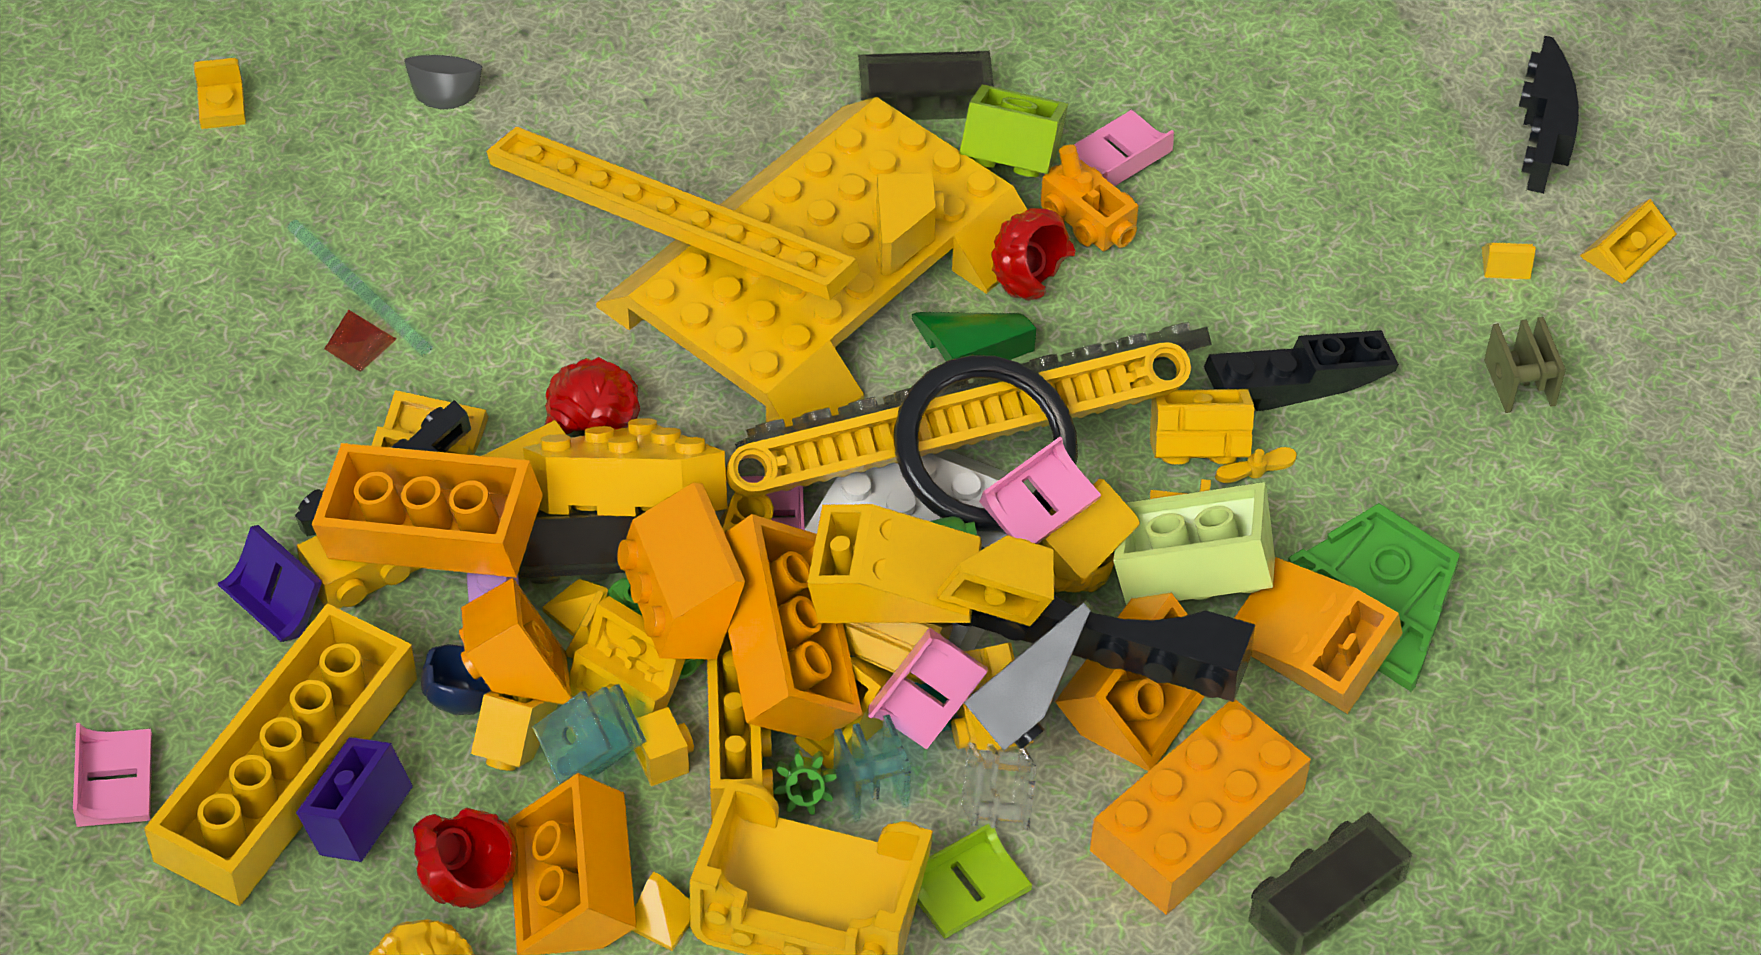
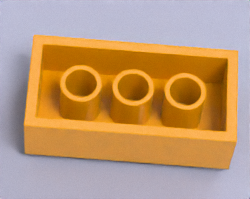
[312,443,543,578]
[724,514,863,741]
[1090,699,1311,915]

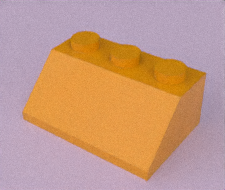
[617,483,745,660]
[1055,593,1205,771]
[508,773,636,955]

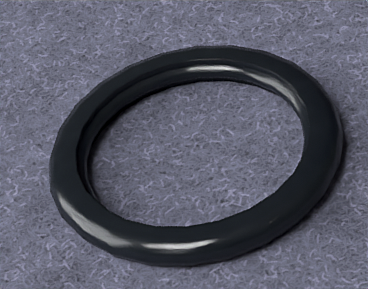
[894,355,1078,532]

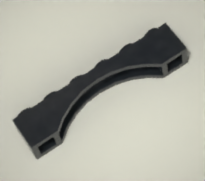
[957,547,1255,702]

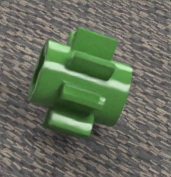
[773,748,837,815]

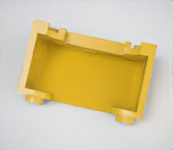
[690,780,933,955]

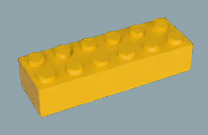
[144,603,417,907]

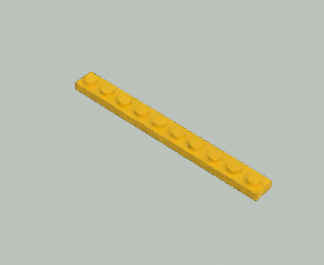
[486,126,860,301]

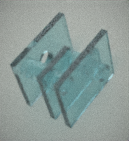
[532,684,646,784]
[834,714,911,822]

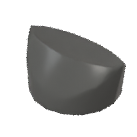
[404,55,482,109]

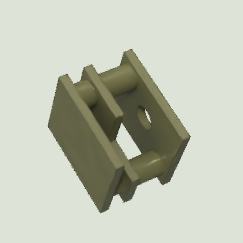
[1484,317,1566,413]

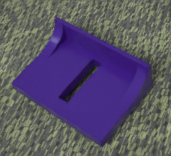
[218,525,322,642]

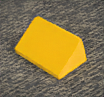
[1580,199,1677,284]
[1041,479,1140,582]

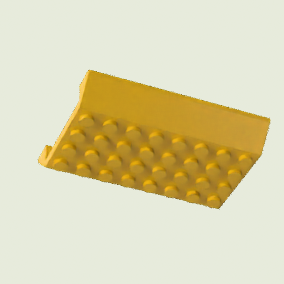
[596,97,1028,436]

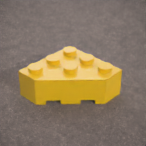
[523,418,728,516]

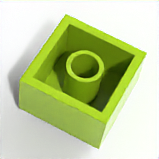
[959,84,1068,177]

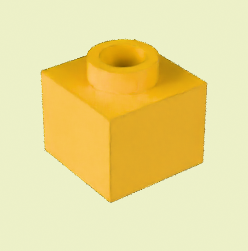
[630,707,694,786]

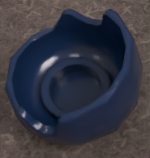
[421,644,491,715]

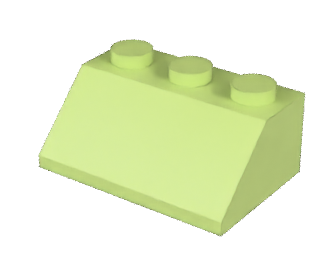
[1113,482,1275,605]

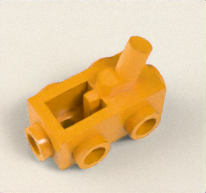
[1041,144,1139,252]

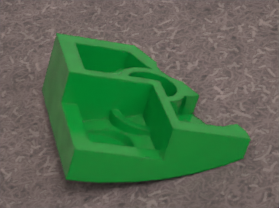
[912,312,1036,361]

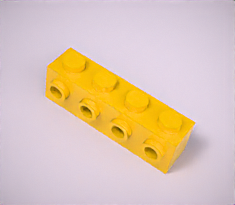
[707,630,773,821]

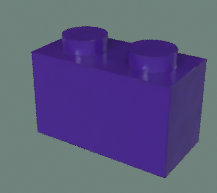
[296,737,413,862]

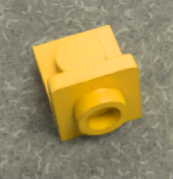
[194,58,246,129]

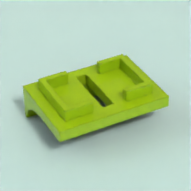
[917,822,1032,939]

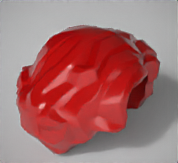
[991,208,1075,301]
[544,357,640,435]
[413,807,517,909]

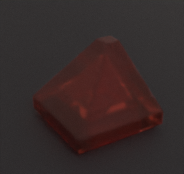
[324,309,396,372]

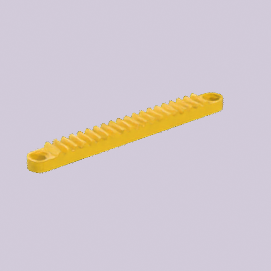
[726,342,1191,497]

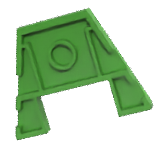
[1288,503,1460,692]

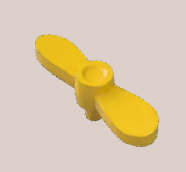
[1215,447,1297,483]

